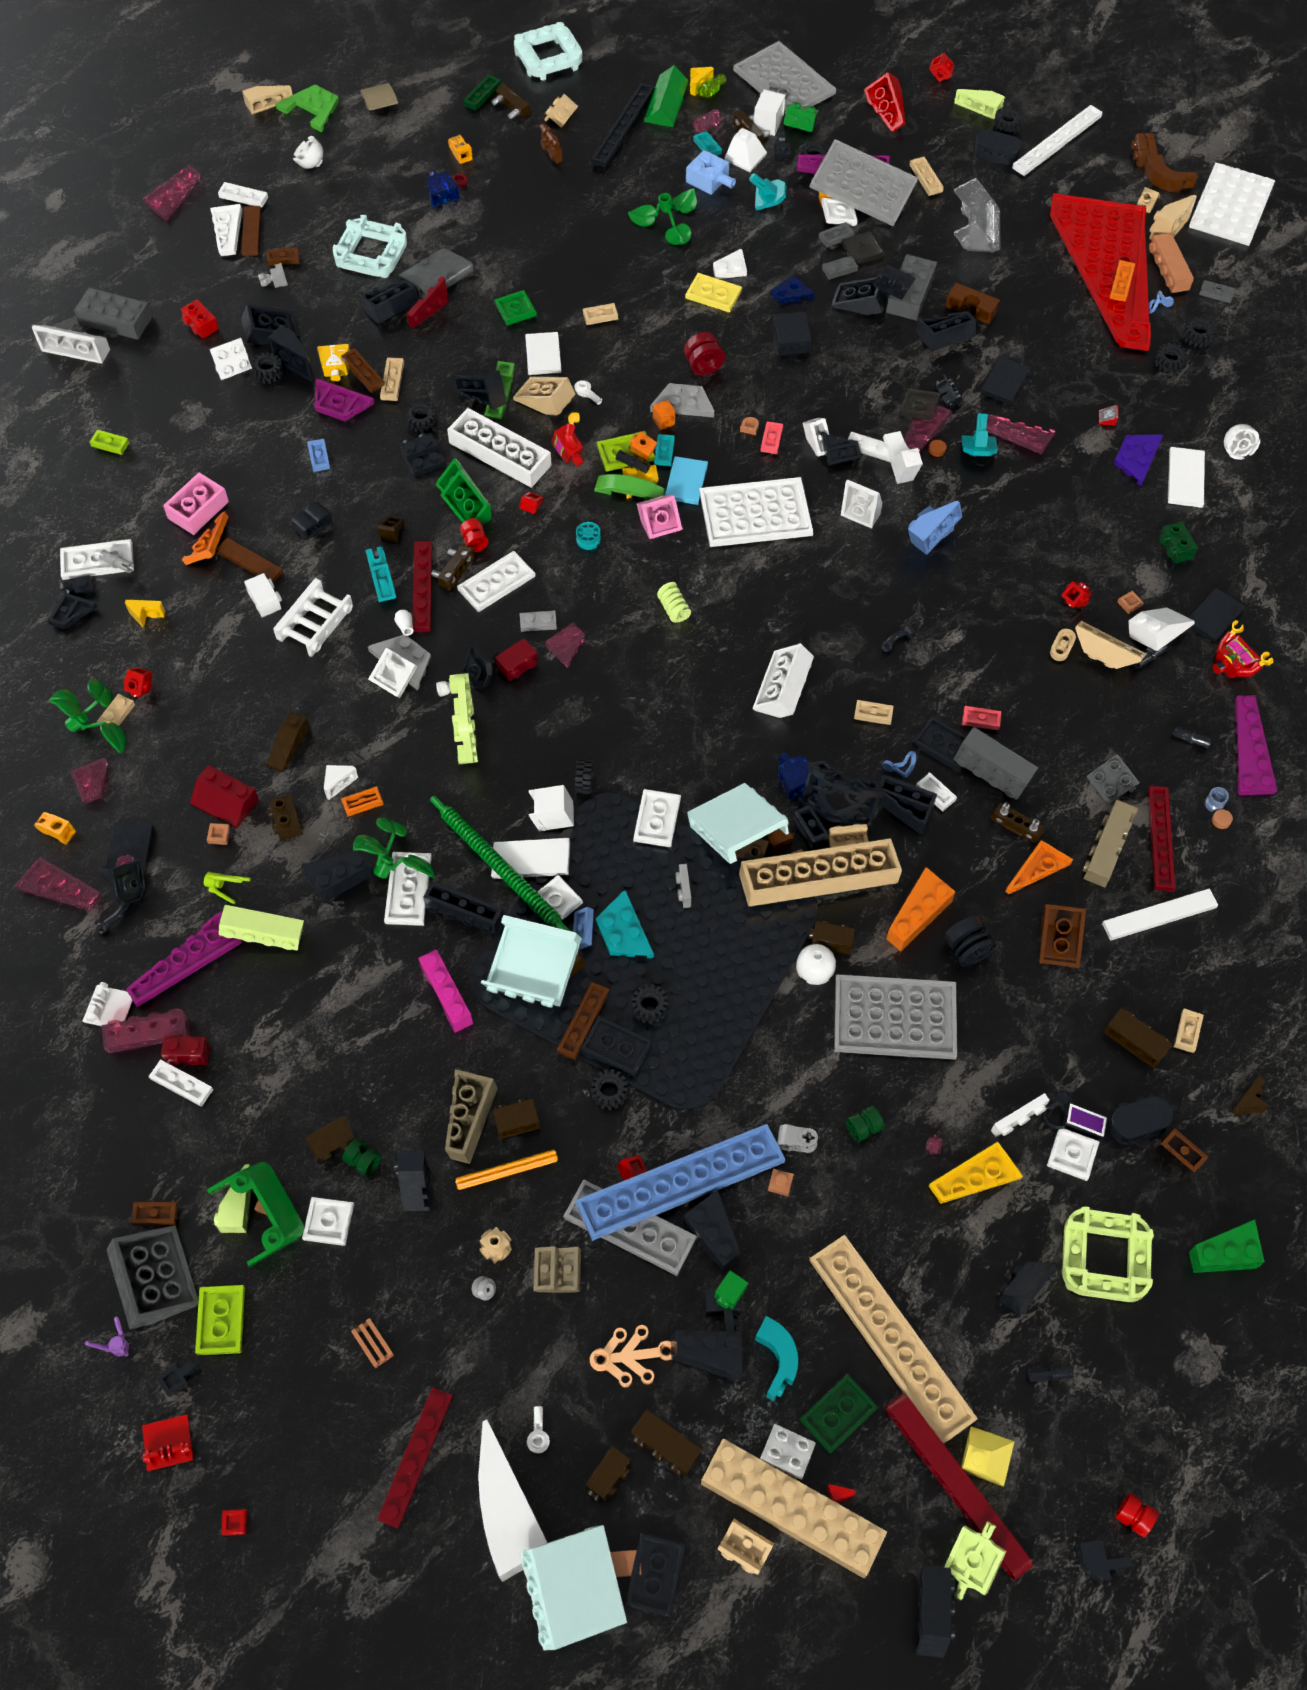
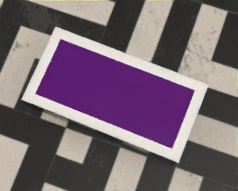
[1063,1104,1107,1138]

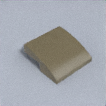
[360,83,398,111]
[534,1246,581,1293]

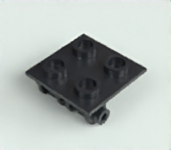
[873,264,916,300]

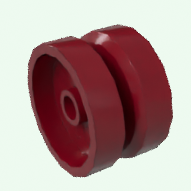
[684,332,725,375]

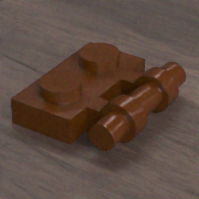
[540,124,562,164]

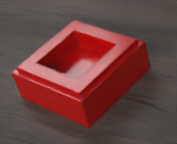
[221,1509,247,1536]

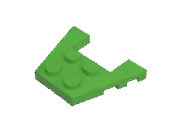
[275,85,339,132]

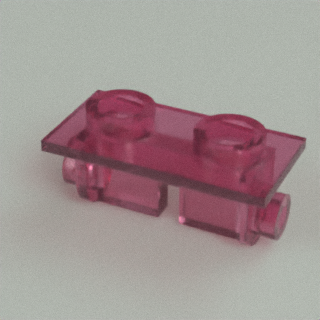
[693,109,724,134]

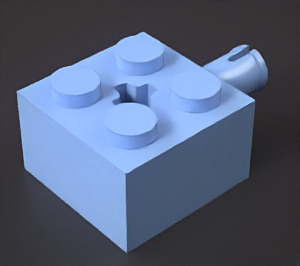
[686,150,736,195]

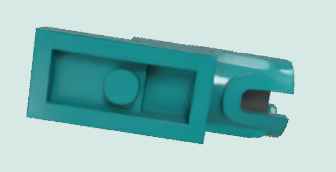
[365,546,396,602]

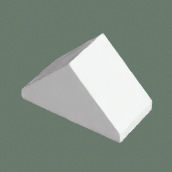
[324,765,358,800]

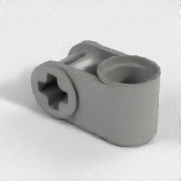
[777,1124,818,1153]

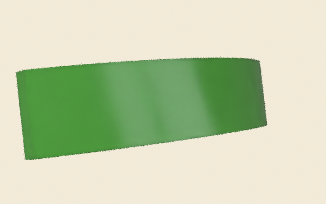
[484,361,514,420]
[594,474,665,501]

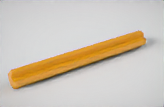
[456,1150,558,1190]

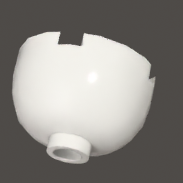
[293,136,323,169]
[1224,424,1260,459]
[796,944,836,985]

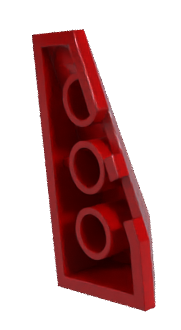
[864,72,905,132]

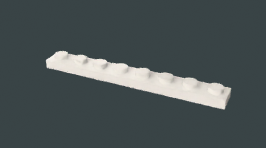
[1013,105,1102,176]

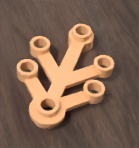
[590,1325,671,1387]

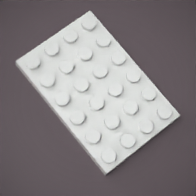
[1189,163,1275,246]
[699,477,813,547]

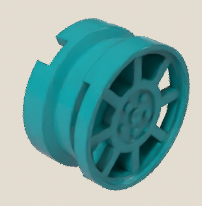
[576,522,601,550]

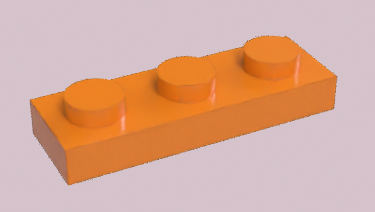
[1110,260,1135,302]

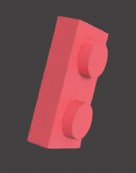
[761,422,783,454]
[962,706,1002,731]

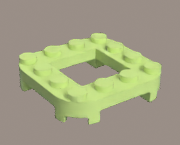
[449,673,478,764]
[1062,1207,1154,1302]

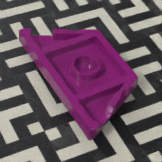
[314,379,374,421]

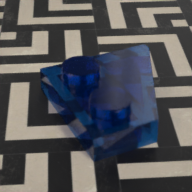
[770,275,815,304]

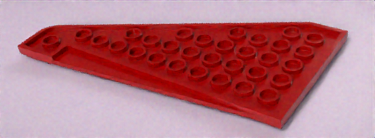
[1050,193,1151,351]

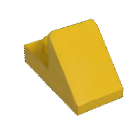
[690,67,714,96]
[125,600,165,628]

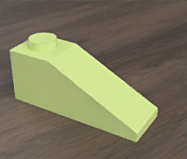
[954,89,1005,119]
[214,1164,251,1233]

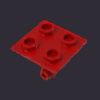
[142,1415,193,1471]

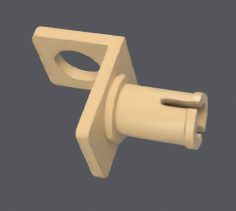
[1137,187,1160,213]

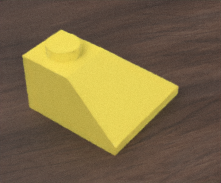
[961,1426,1014,1486]

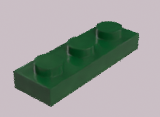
[463,75,501,111]

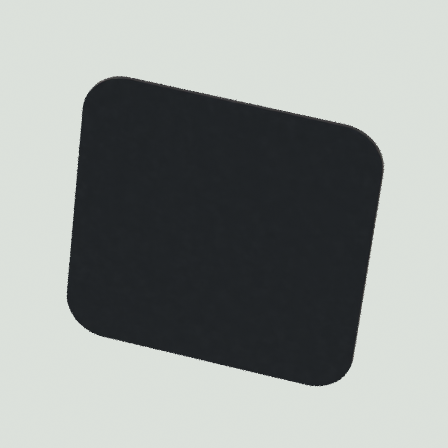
[471,793,818,1109]

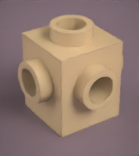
[480,1227,511,1264]

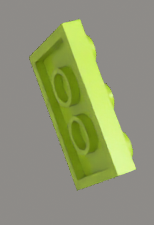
[597,431,655,472]
[195,1285,245,1355]

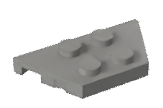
[650,383,714,417]
[368,635,431,690]

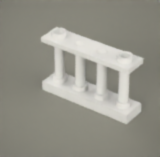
[273,578,353,657]

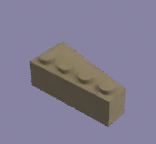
[1083,800,1138,887]
[445,1069,498,1164]

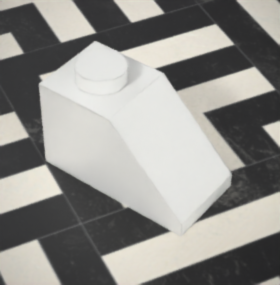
[803,418,829,456]

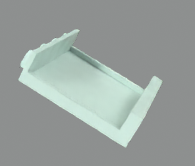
[687,783,789,864]
[481,915,582,1008]
[521,1525,627,1650]

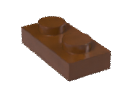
[267,247,300,266]
[131,1202,178,1225]

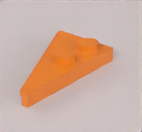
[182,511,229,565]
[1005,840,1073,894]

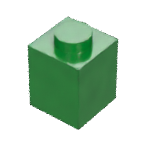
[714,1271,748,1310]

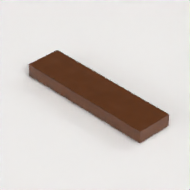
[242,206,261,256]
[216,538,283,583]
[557,982,610,1060]

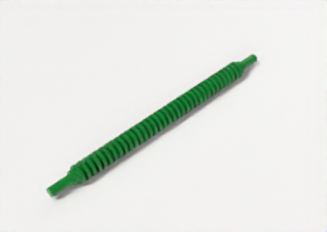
[430,796,570,931]

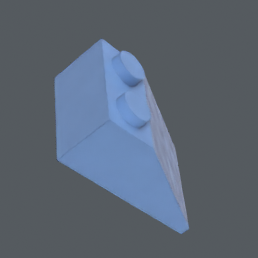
[908,501,962,555]

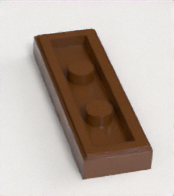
[341,348,385,393]

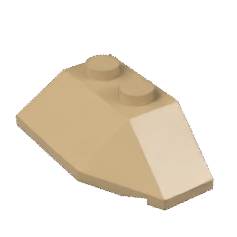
[1075,621,1146,669]

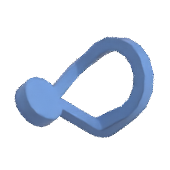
[1148,291,1174,314]
[882,751,916,778]

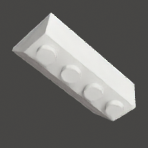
[32,325,110,364]
[753,643,814,718]

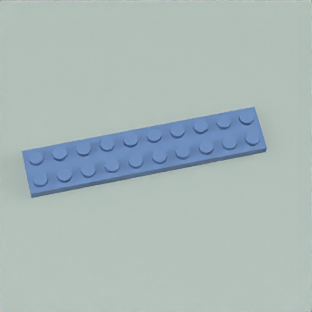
[575,1124,785,1241]

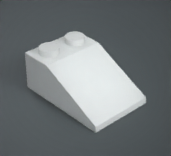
[841,480,882,528]
[1128,608,1195,651]

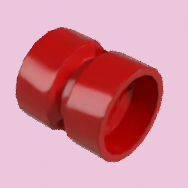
[460,519,489,552]
[1115,1492,1159,1538]

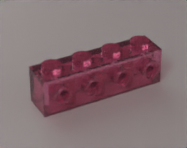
[101,1008,190,1053]

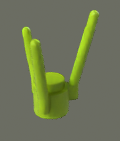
[204,872,251,904]

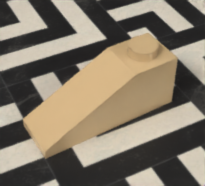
[242,85,292,114]

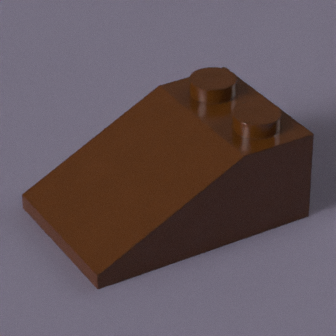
[1039,904,1086,968]

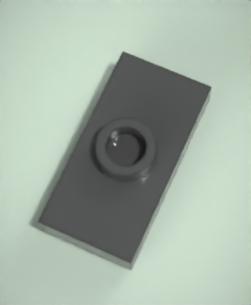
[1199,280,1235,303]

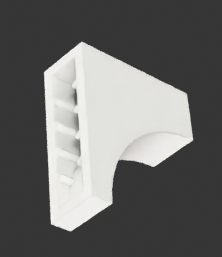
[883,431,922,484]

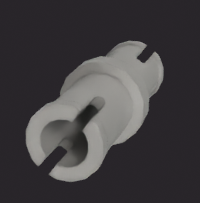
[99,550,134,573]

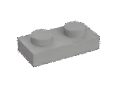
[520,611,557,632]
[675,864,691,908]

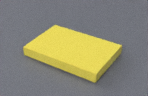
[686,273,742,313]

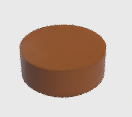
[929,440,946,457]

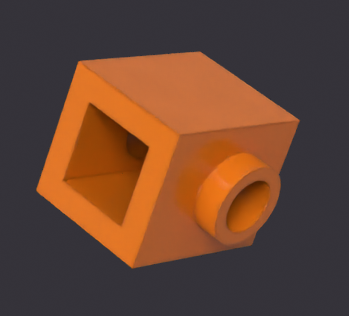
[653,400,675,430]
[629,431,657,461]

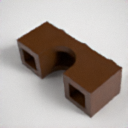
[945,283,1000,324]

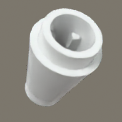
[394,610,413,636]

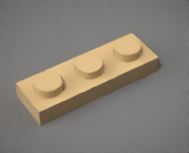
[910,157,944,196]
[380,358,404,401]

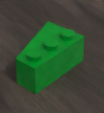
[1189,1220,1265,1273]

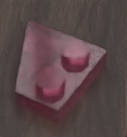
[545,623,585,668]
[70,757,108,804]

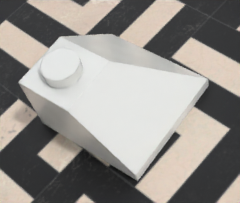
[725,128,767,172]

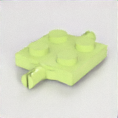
[945,1521,1007,1599]

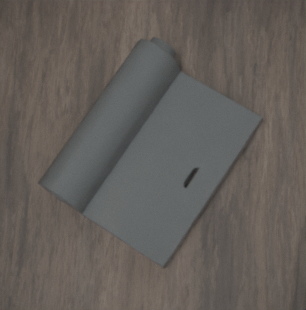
[399,248,473,299]

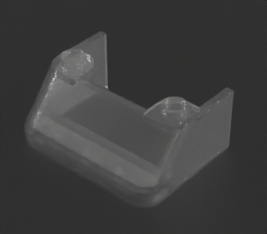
[954,178,1000,253]

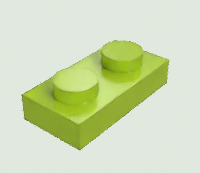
[90,430,129,455]

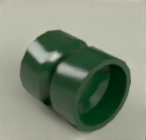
[845,1105,885,1142]
[342,1138,382,1177]

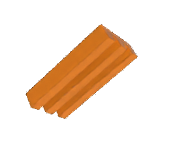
[341,786,384,817]

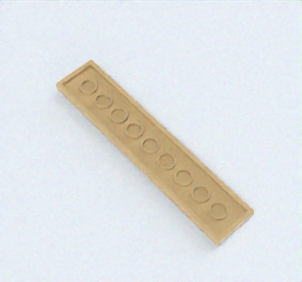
[809,1235,978,1444]

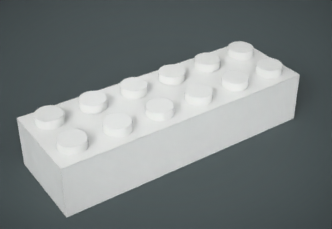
[447,408,551,488]

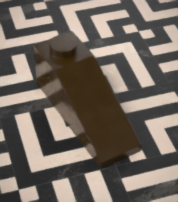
[266,711,310,772]

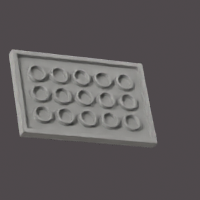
[733,41,836,114]
[809,139,918,226]
[834,975,957,1060]

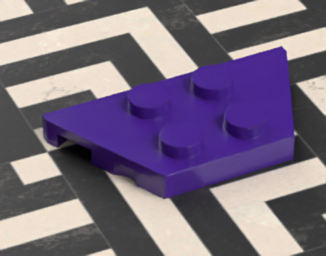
[1114,435,1163,486]

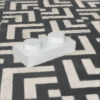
[916,773,957,811]

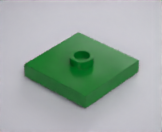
[494,290,537,326]

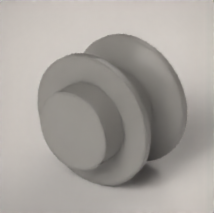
[472,1276,496,1300]

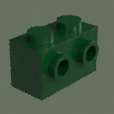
[1159,521,1198,564]

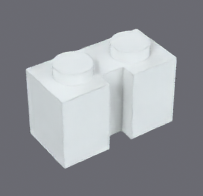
[244,573,282,617]

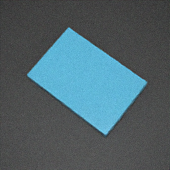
[665,456,708,505]

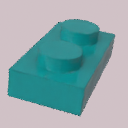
[693,131,722,156]
[654,434,675,466]

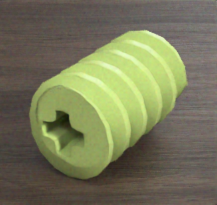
[657,582,691,622]

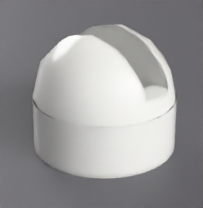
[436,681,451,697]

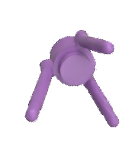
[85,1317,129,1356]

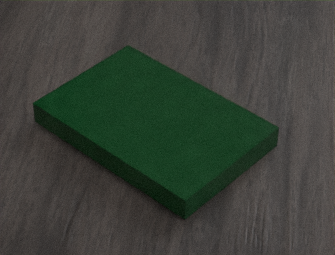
[799,1373,879,1454]

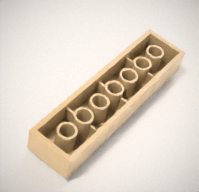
[739,839,902,906]
[701,1439,887,1578]

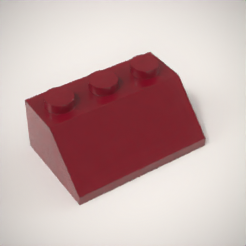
[190,765,259,829]

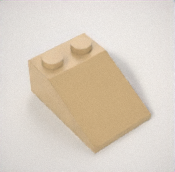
[1149,195,1197,240]
[513,377,575,415]

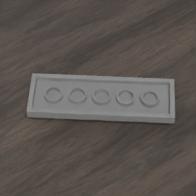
[564,1179,697,1276]

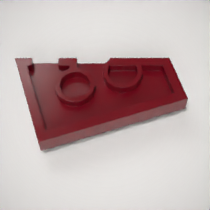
[407,276,449,328]

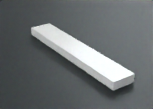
[1102,888,1218,941]

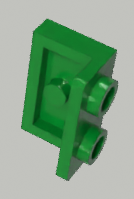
[783,102,819,132]

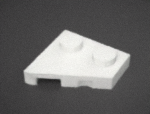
[713,249,747,279]

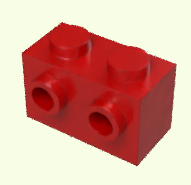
[181,300,219,339]

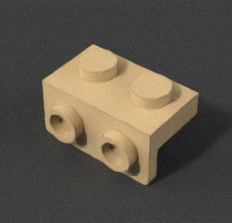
[544,94,578,127]
[828,824,868,848]
[718,1519,774,1575]

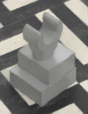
[258,263,288,288]

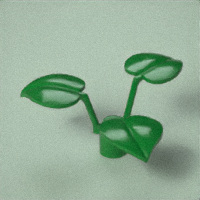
[628,188,697,245]
[49,679,126,754]
[353,818,435,879]

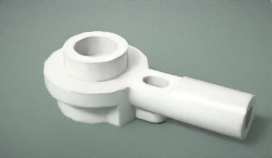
[574,380,602,404]
[527,1406,550,1454]

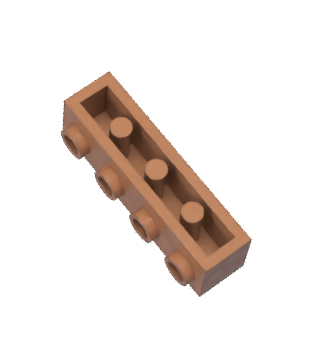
[1149,233,1194,293]

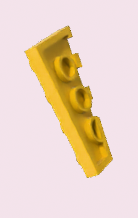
[929,1142,1023,1204]

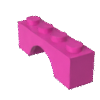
[418,949,473,1033]

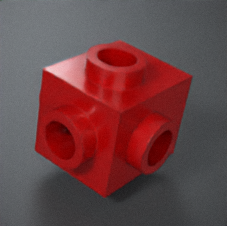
[929,53,955,82]
[1061,581,1092,608]
[124,667,153,697]

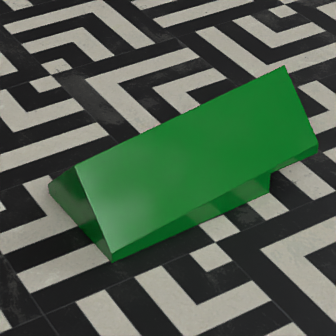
[644,65,688,127]
[436,458,491,524]

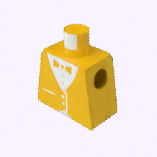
[317,344,350,382]

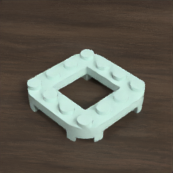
[514,22,582,80]
[333,215,407,278]

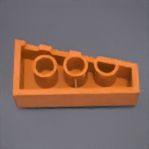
[886,867,955,951]

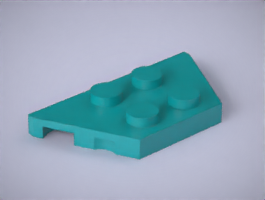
[596,891,654,958]

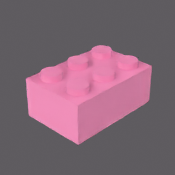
[163,473,229,535]

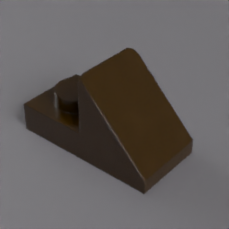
[377,516,405,544]
[1232,1076,1269,1115]

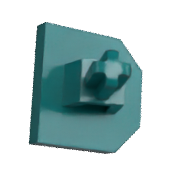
[749,173,787,211]
[961,413,998,456]

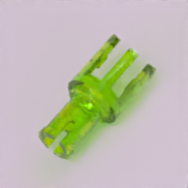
[697,74,726,98]

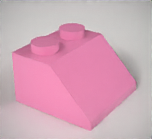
[637,494,682,539]

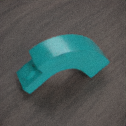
[755,1316,798,1401]

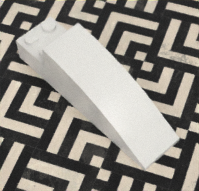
[478,1419,547,1582]

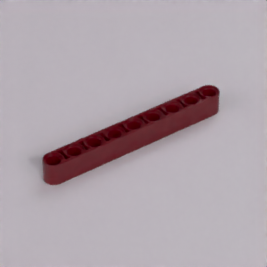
[885,1393,1033,1581]

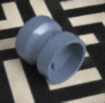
[1205,787,1229,812]

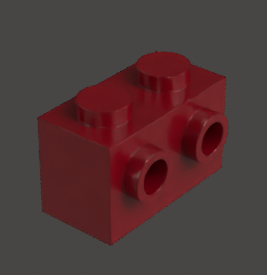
[495,639,538,681]
[161,1036,210,1065]

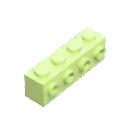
[219,905,304,951]

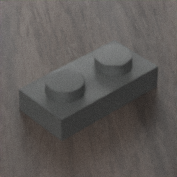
[819,222,854,247]
[822,256,858,280]

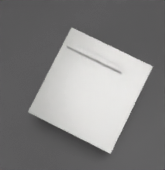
[754,90,785,136]
[529,785,574,831]

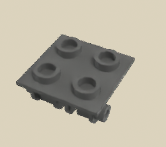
[1086,754,1140,805]

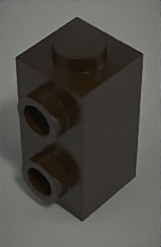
[809,921,855,955]
[585,1446,632,1502]

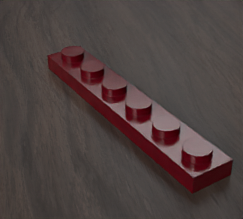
[412,541,433,632]
[1148,786,1175,891]
[377,1387,453,1529]

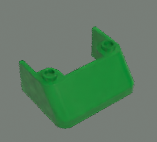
[207,1162,304,1267]

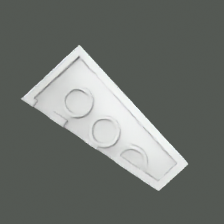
[210,204,242,256]

